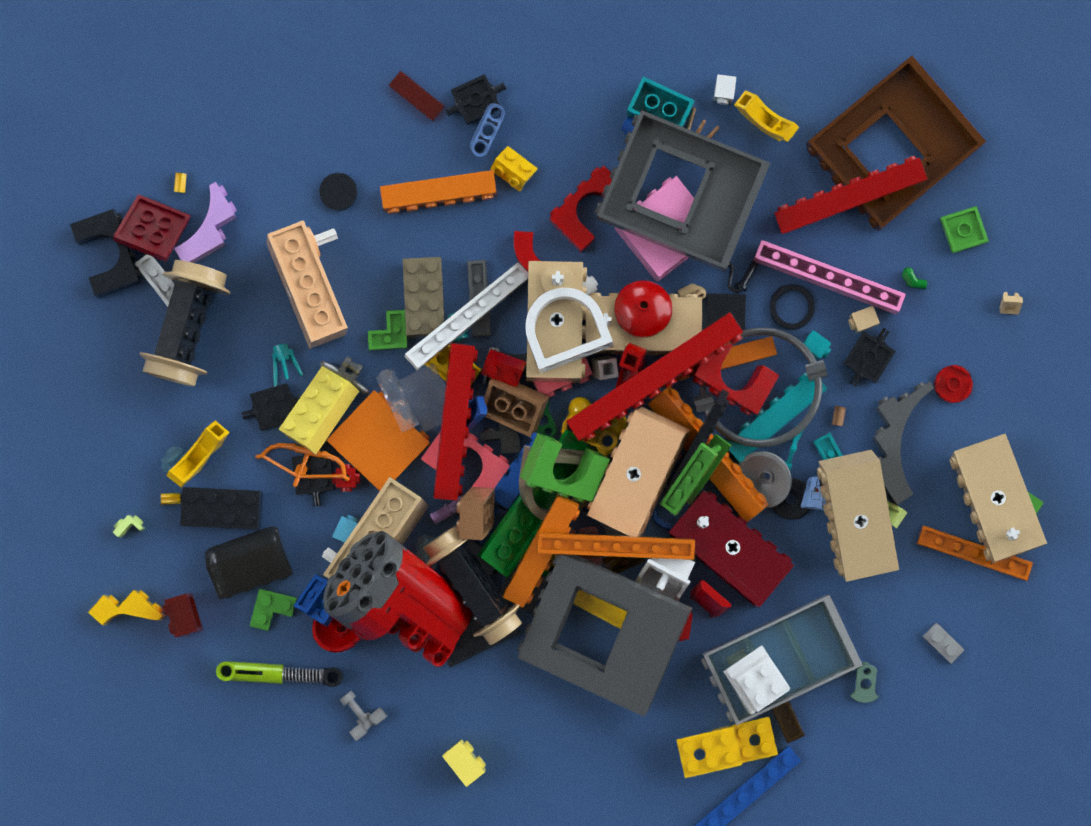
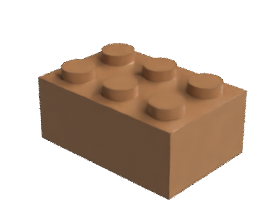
[484,378,549,437]
[456,487,495,540]

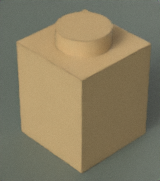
[848,306,880,334]

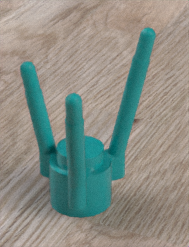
[272,344,303,387]

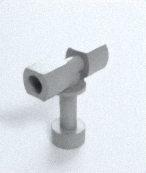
[339,690,387,741]

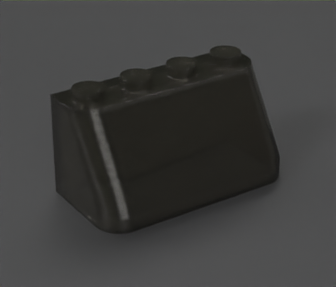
[205,526,293,599]

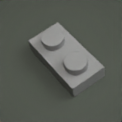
[922,623,964,664]

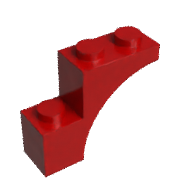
[615,343,647,388]

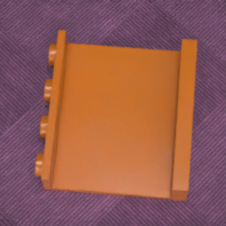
[326,390,431,491]

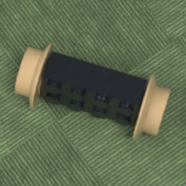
[423,526,522,645]

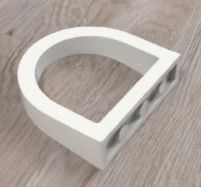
[526,288,613,374]

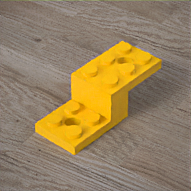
[676,716,778,778]

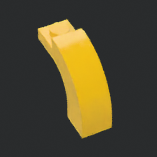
[734,90,799,142]

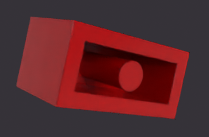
[481,349,527,387]

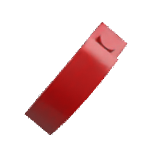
[514,231,541,272]

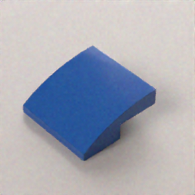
[294,574,333,627]

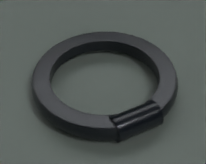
[769,284,815,330]

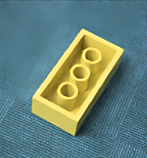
[279,366,359,454]

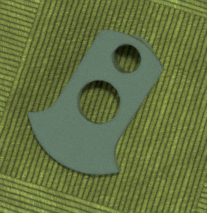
[850,662,879,703]

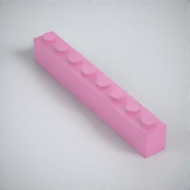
[753,240,906,315]

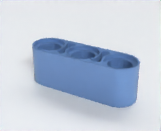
[469,103,505,157]

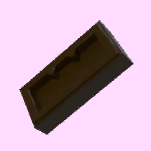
[771,701,805,743]

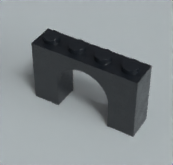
[70,209,143,298]

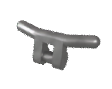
[320,356,369,395]

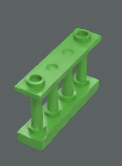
[660,434,732,516]

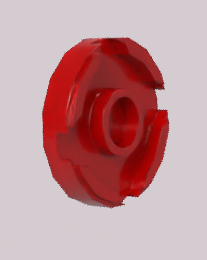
[934,365,973,403]

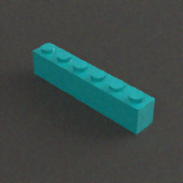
[725,372,827,464]

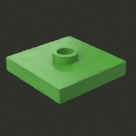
[939,206,989,254]

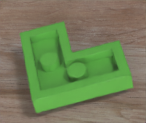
[368,310,408,351]
[250,589,297,631]

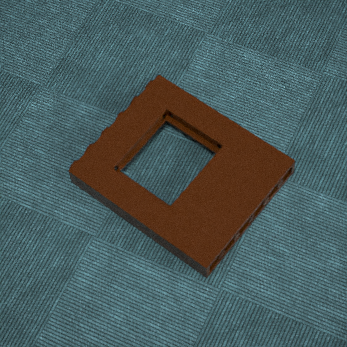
[806,55,986,231]

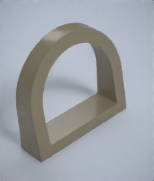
[519,446,588,520]

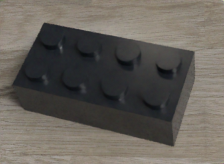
[180,487,263,530]

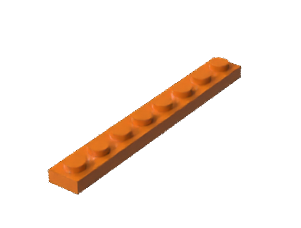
[537,533,695,560]

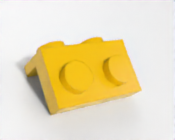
[490,146,538,192]

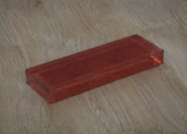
[389,71,445,122]

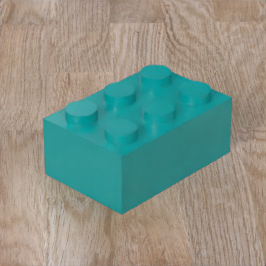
[626,76,695,127]

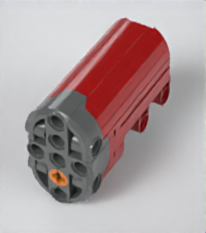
[323,531,472,667]

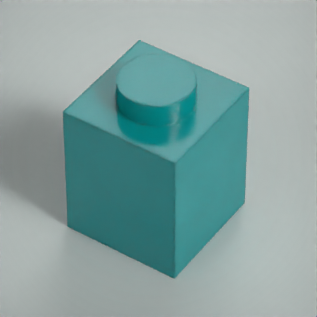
[803,330,831,361]

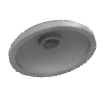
[739,451,792,508]

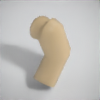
[677,283,706,299]

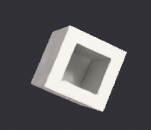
[713,74,736,105]
[591,356,619,380]

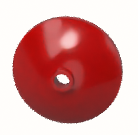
[614,280,672,338]
[312,618,361,653]

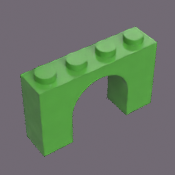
[520,433,610,502]

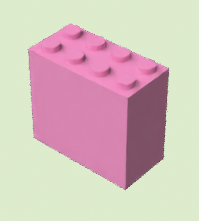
[615,176,694,282]

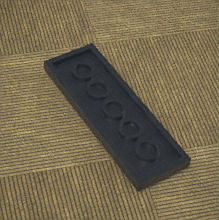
[663,389,729,497]

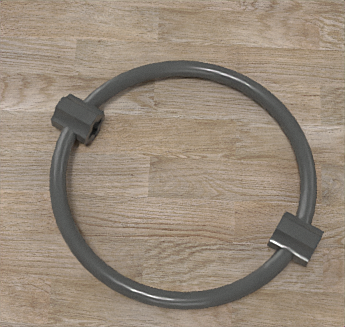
[693,327,828,447]

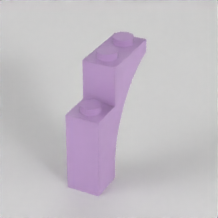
[174,182,237,263]

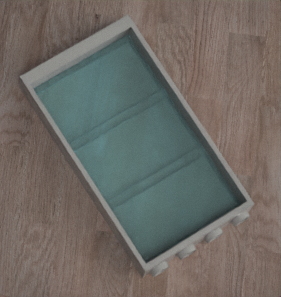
[701,594,863,725]

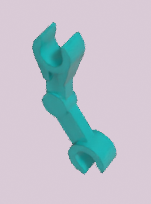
[784,425,803,470]

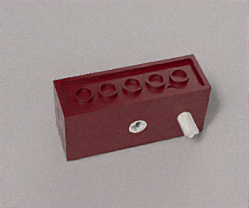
[667,491,794,608]

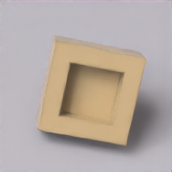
[999,292,1023,315]

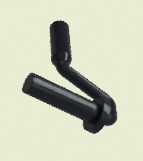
[727,261,758,293]

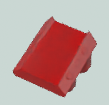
[690,580,731,618]

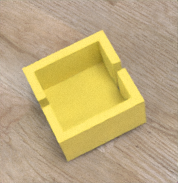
[442,739,486,787]

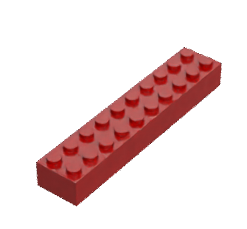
[566,312,744,442]

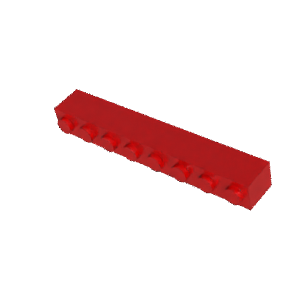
[774,156,928,234]
[433,343,478,501]

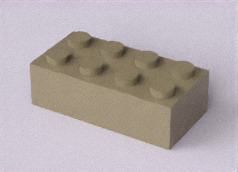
[403,257,445,338]

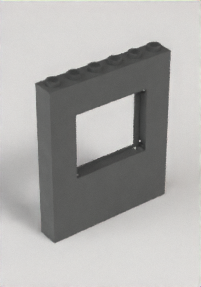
[595,110,770,272]
[517,554,692,717]

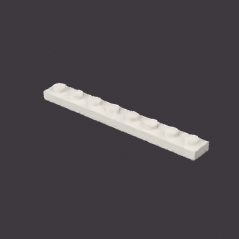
[404,262,528,370]

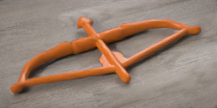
[255,443,350,487]

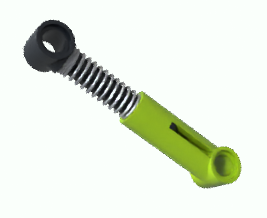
[216,661,344,687]

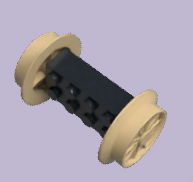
[139,260,230,387]

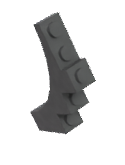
[872,382,934,505]

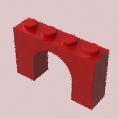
[549,165,612,253]
[689,343,779,416]

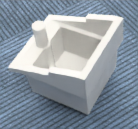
[635,558,695,601]
[723,645,790,715]

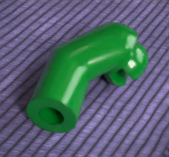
[902,267,927,290]

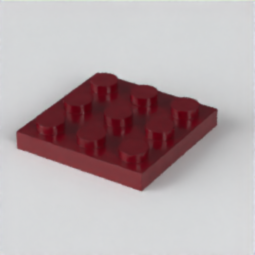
[113,194,191,262]

